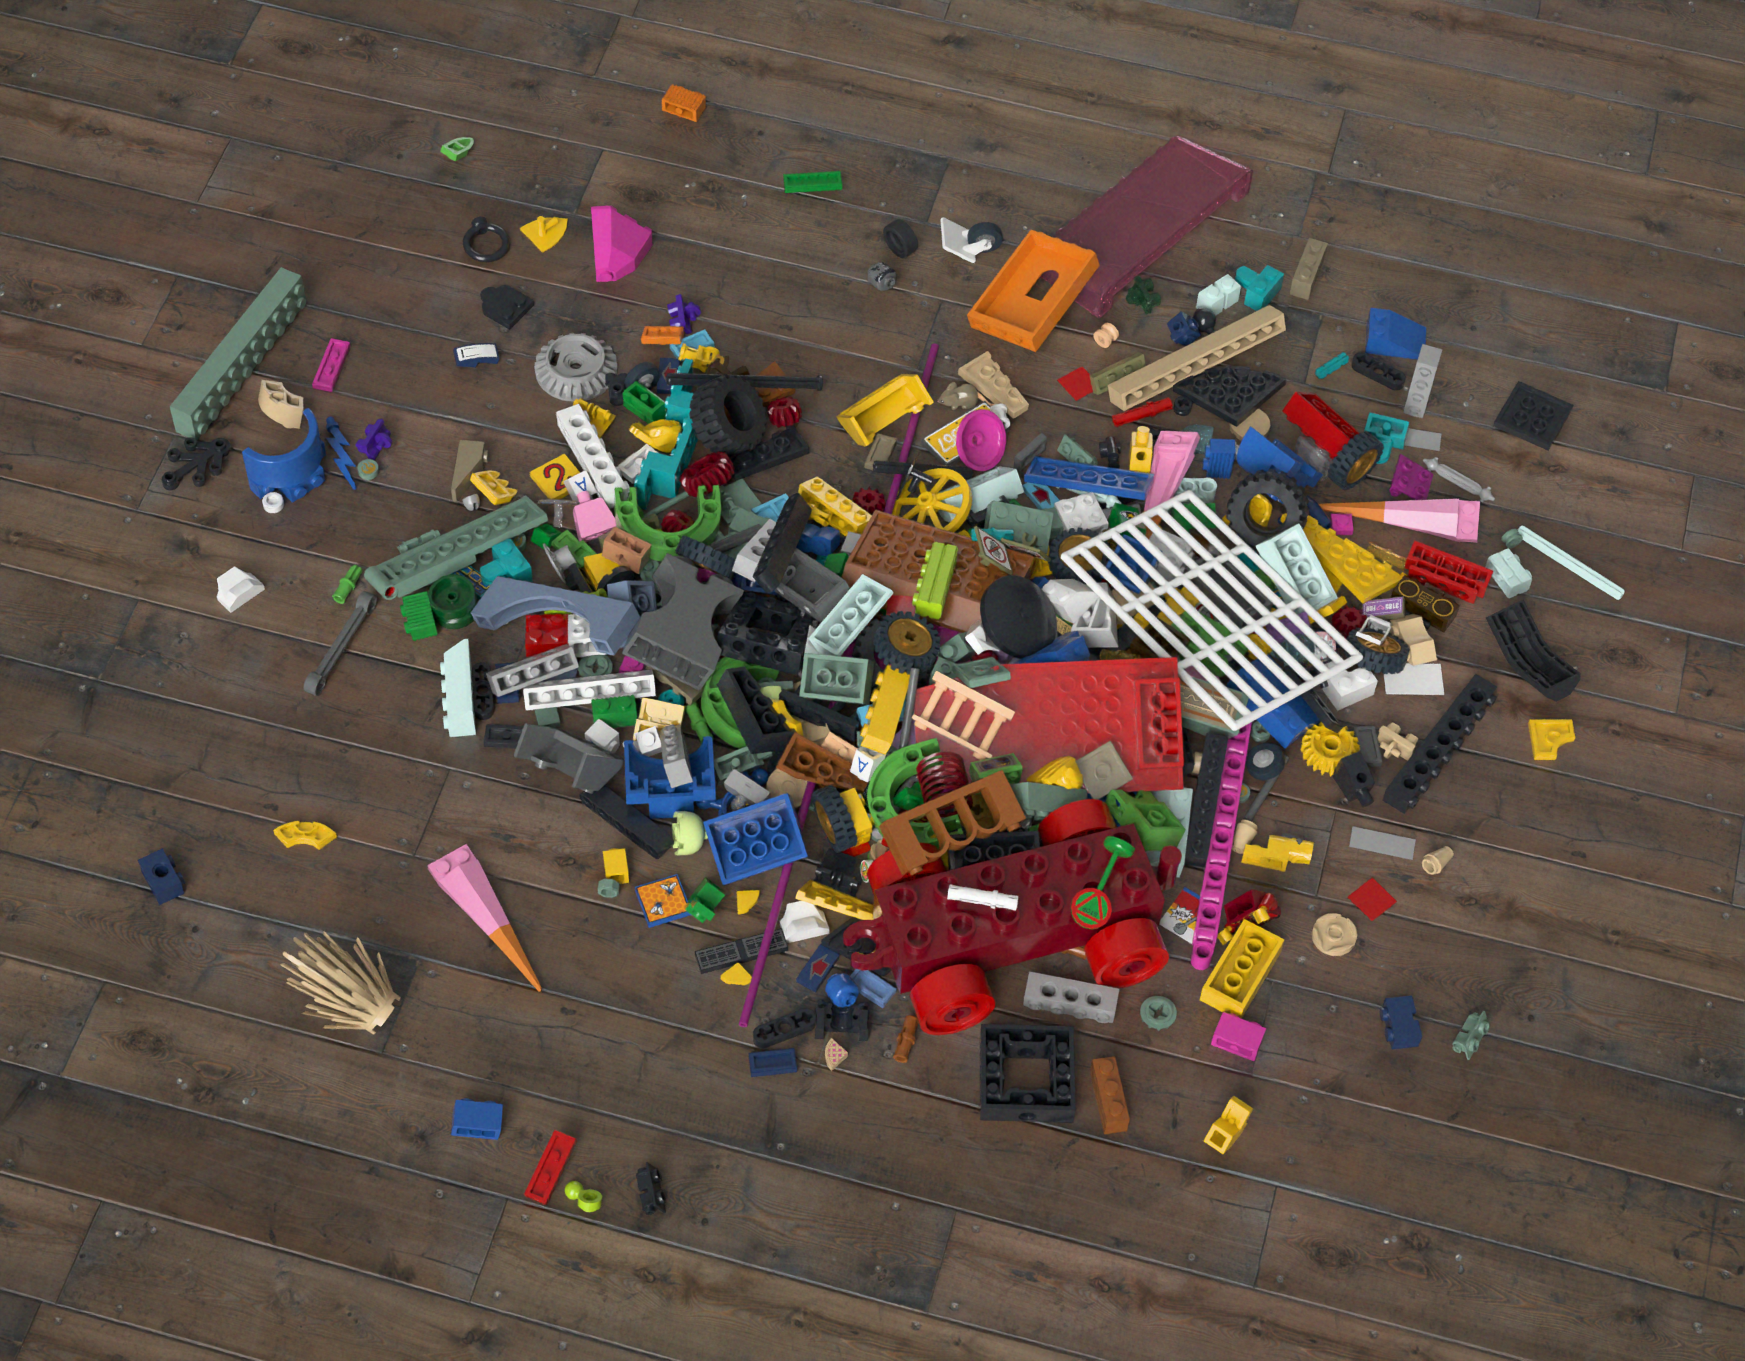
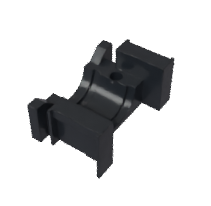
[815,1000,869,1041]

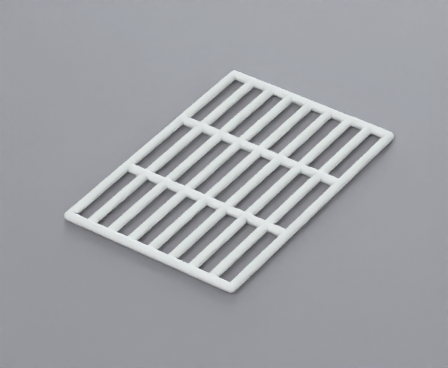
[1061,490,1363,731]

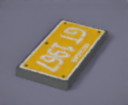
[921,401,1010,466]

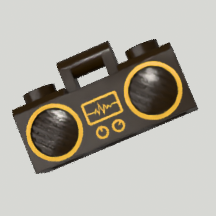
[1391,575,1460,633]

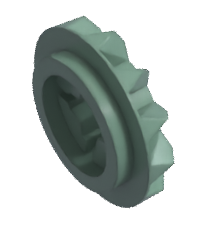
[578,655,612,677]
[1140,996,1177,1031]

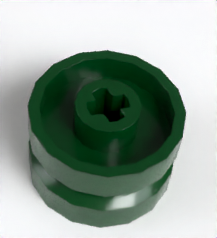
[428,574,478,629]

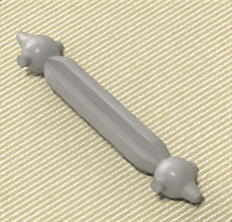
[1423,457,1495,502]

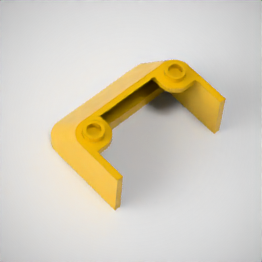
[836,374,934,447]

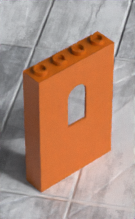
[967,230,1100,352]

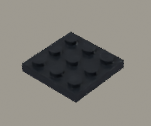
[1493,381,1574,451]

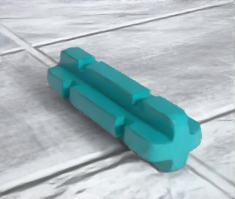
[1315,352,1349,379]

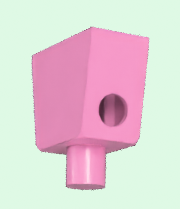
[573,491,616,542]

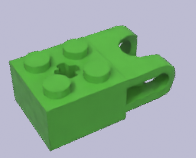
[1171,611,1248,677]
[1106,790,1186,851]

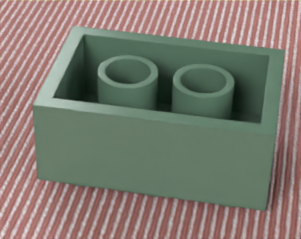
[984,500,1054,554]
[799,653,875,705]

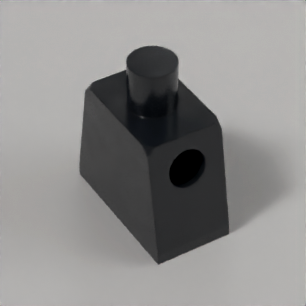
[1332,751,1375,807]

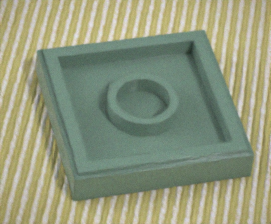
[953,657,1011,688]

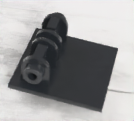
[814,848,863,897]

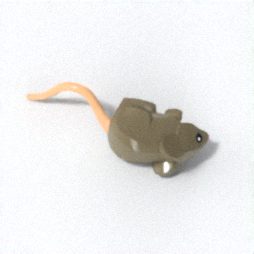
[938,382,995,410]

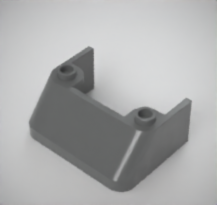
[513,723,625,794]

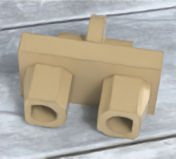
[1377,722,1418,761]

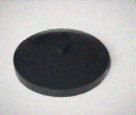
[980,575,1057,659]

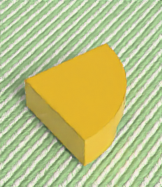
[737,890,759,914]
[721,963,752,985]

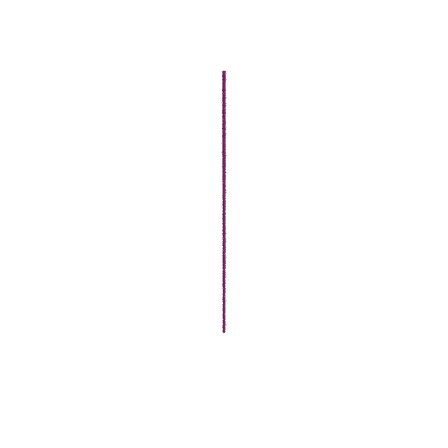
[739,343,939,1027]

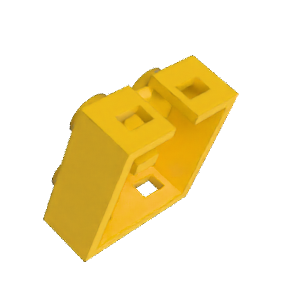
[840,788,874,847]

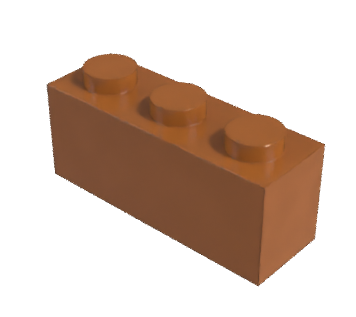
[1090,1056,1130,1134]

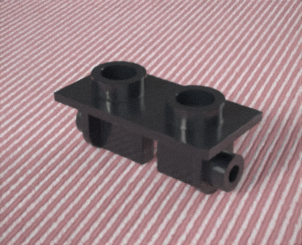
[636,1162,666,1215]

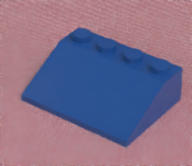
[1226,654,1320,749]
[703,793,808,886]

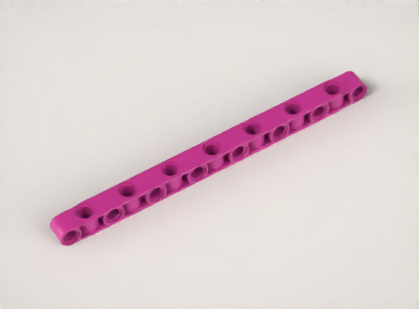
[1191,722,1252,970]

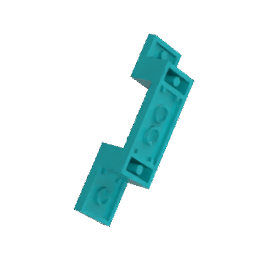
[634,358,698,510]

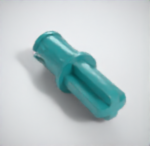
[971,527,1014,542]

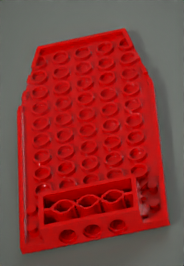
[914,657,1184,794]

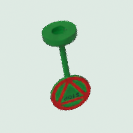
[1070,836,1135,929]

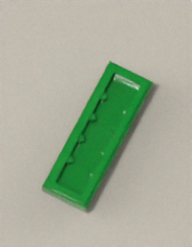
[783,171,842,193]

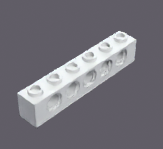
[556,404,630,509]
[523,670,656,710]

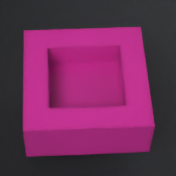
[1330,514,1354,535]
[619,655,646,673]

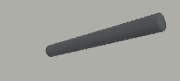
[899,668,920,749]
[1243,755,1289,822]

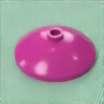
[956,409,1006,471]

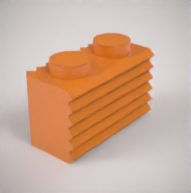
[662,84,706,122]

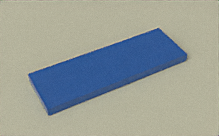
[1024,456,1155,500]

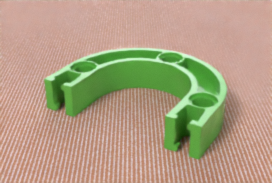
[614,485,721,561]
[701,657,779,753]
[867,738,963,849]

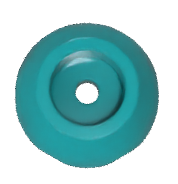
[658,689,685,705]

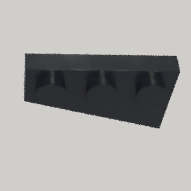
[821,917,892,977]

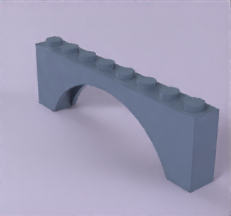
[471,576,640,655]

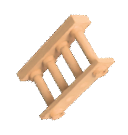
[912,671,1015,760]

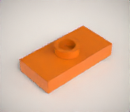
[641,326,685,345]

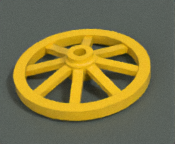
[892,468,972,533]

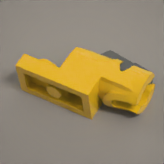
[1241,833,1314,872]

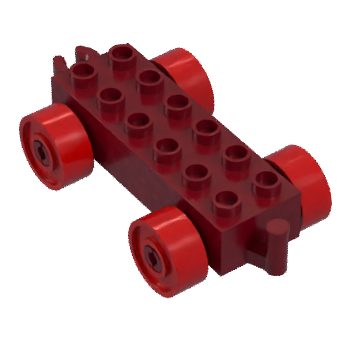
[843,799,1182,1035]

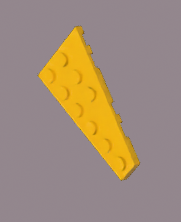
[1280,513,1408,604]

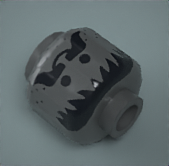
[867,262,897,291]

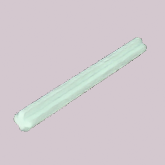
[1518,525,1625,600]

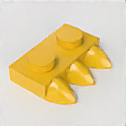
[470,470,517,505]

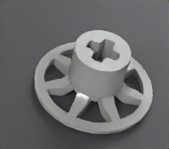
[543,543,577,584]

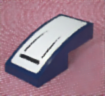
[453,343,499,368]

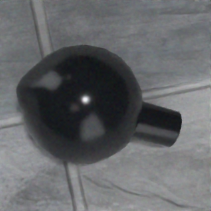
[1193,308,1216,335]

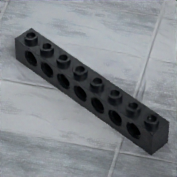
[1382,674,1497,814]

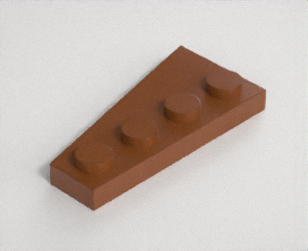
[724,361,795,423]

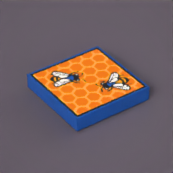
[635,874,691,928]

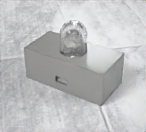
[724,769,771,811]

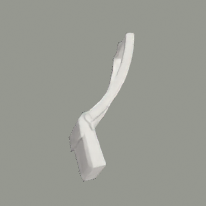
[1356,615,1392,645]

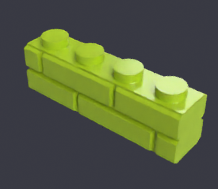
[912,542,958,619]

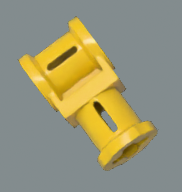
[678,343,720,373]

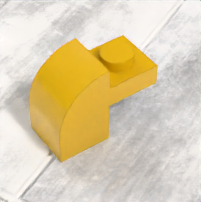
[1204,1096,1253,1154]

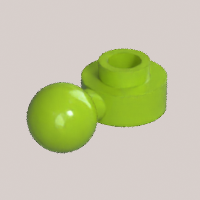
[565,1181,602,1212]

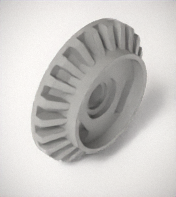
[535,333,617,402]

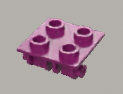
[1389,454,1433,500]

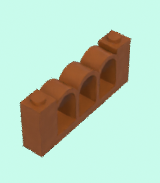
[879,770,1026,876]

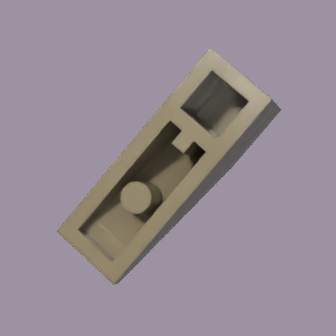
[451,440,489,502]

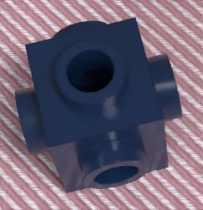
[1166,311,1201,346]

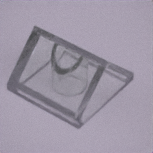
[1294,436,1333,482]

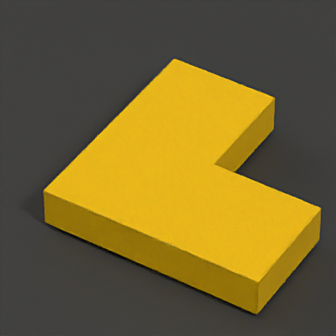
[1308,596,1347,624]

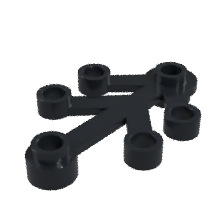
[161,437,231,491]

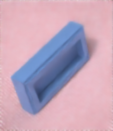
[850,969,896,1008]

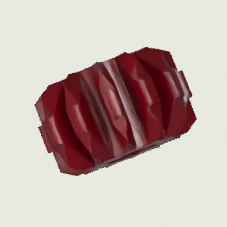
[767,397,802,427]
[851,486,886,515]
[661,509,695,533]
[1331,605,1367,639]

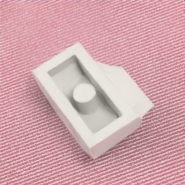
[618,444,658,484]
[217,566,265,613]
[965,620,1000,655]
[780,901,829,943]

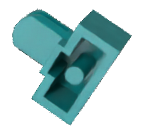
[1235,265,1284,311]
[1364,412,1409,464]
[480,538,533,586]

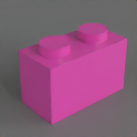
[1211,1012,1266,1061]

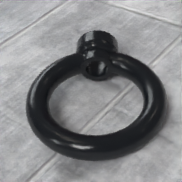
[463,216,510,262]

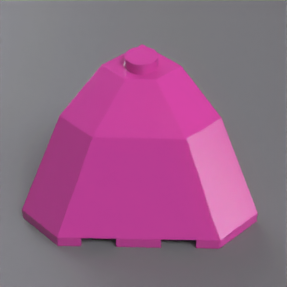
[591,205,652,282]

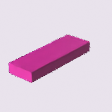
[312,338,351,392]

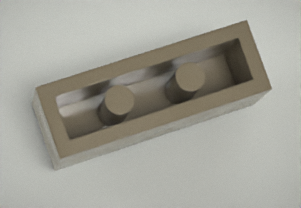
[1290,238,1328,300]

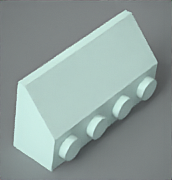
[938,466,1024,522]
[1256,523,1338,614]
[808,574,893,656]
[440,639,476,737]
[1145,787,1193,877]

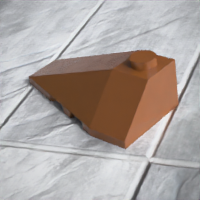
[776,732,868,793]

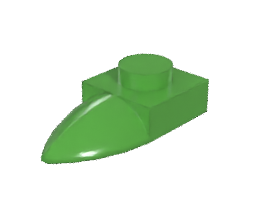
[440,137,474,161]

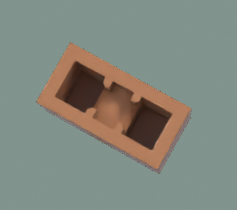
[602,526,651,574]

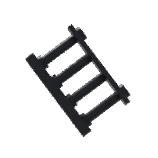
[779,684,873,742]

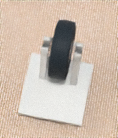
[941,217,1003,263]

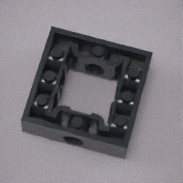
[717,591,820,676]
[979,1024,1076,1123]

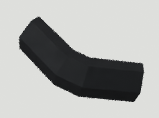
[1486,600,1581,702]

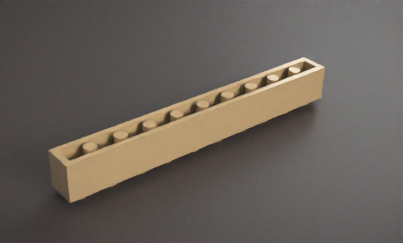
[1108,305,1286,411]

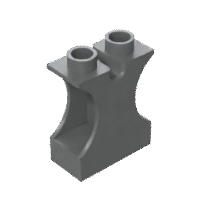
[622,553,744,690]

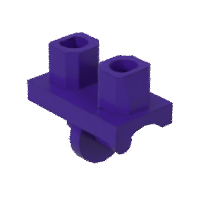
[667,294,701,334]
[356,419,392,460]

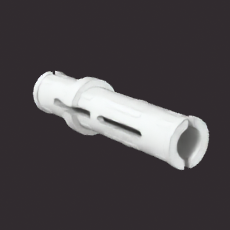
[947,884,1019,911]

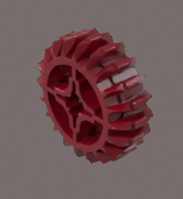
[680,451,735,497]

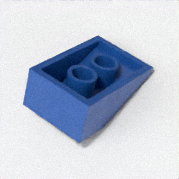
[1365,308,1426,360]
[1100,535,1163,594]

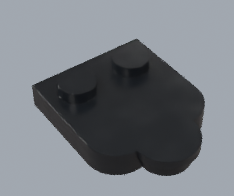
[480,285,534,330]

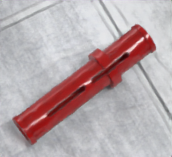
[1112,397,1172,428]

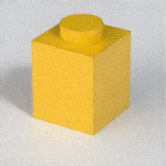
[603,848,629,884]

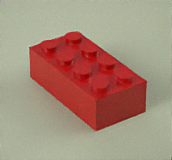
[1282,392,1360,460]

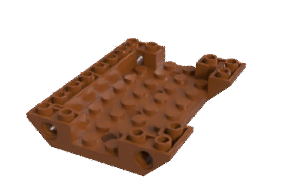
[841,510,1039,633]

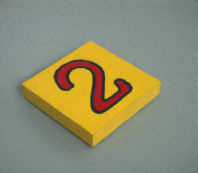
[530,454,580,500]

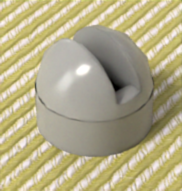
[462,494,480,511]

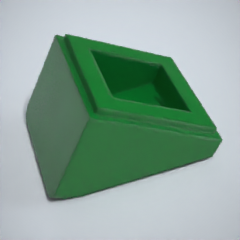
[531,523,562,549]

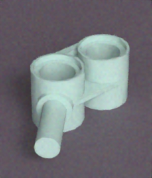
[1166,478,1217,512]

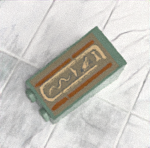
[1178,676,1249,739]

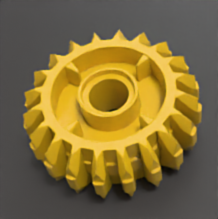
[1301,722,1360,777]

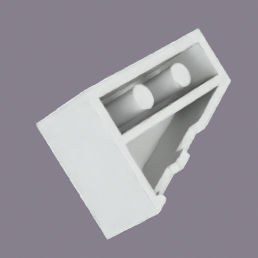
[1071,583,1118,648]

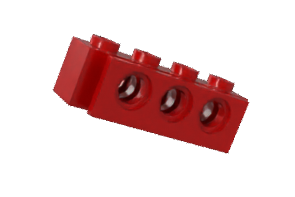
[1404,540,1493,604]

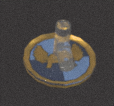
[538,500,579,528]

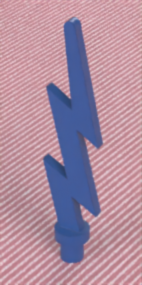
[326,417,357,490]

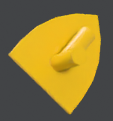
[520,216,568,253]

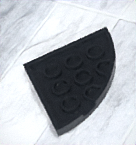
[1173,366,1286,427]

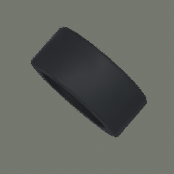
[883,219,918,258]

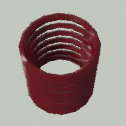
[916,751,973,819]

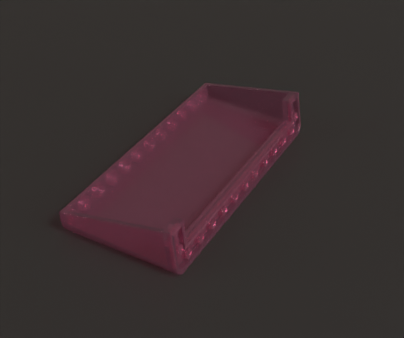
[1040,135,1253,318]

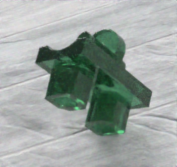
[1126,275,1161,315]

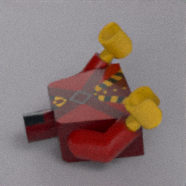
[1217,889,1281,945]

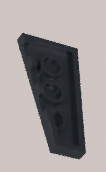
[731,425,809,481]

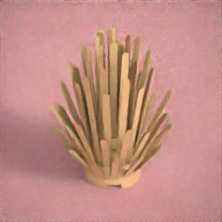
[280,931,401,1035]

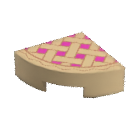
[825,1038,848,1071]

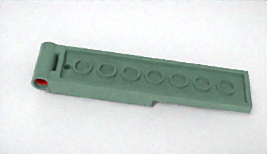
[364,496,548,600]

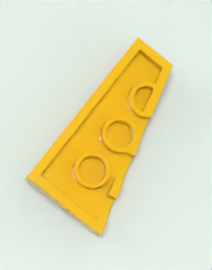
[795,879,873,920]

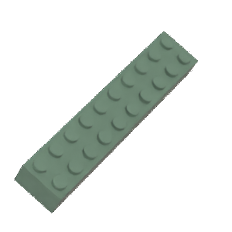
[170,267,306,441]

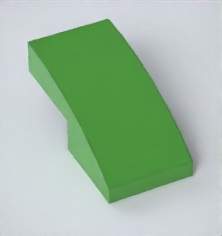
[551,530,596,568]

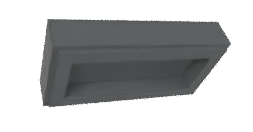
[1014,433,1047,472]
[1352,726,1382,767]

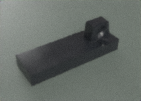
[565,562,596,593]

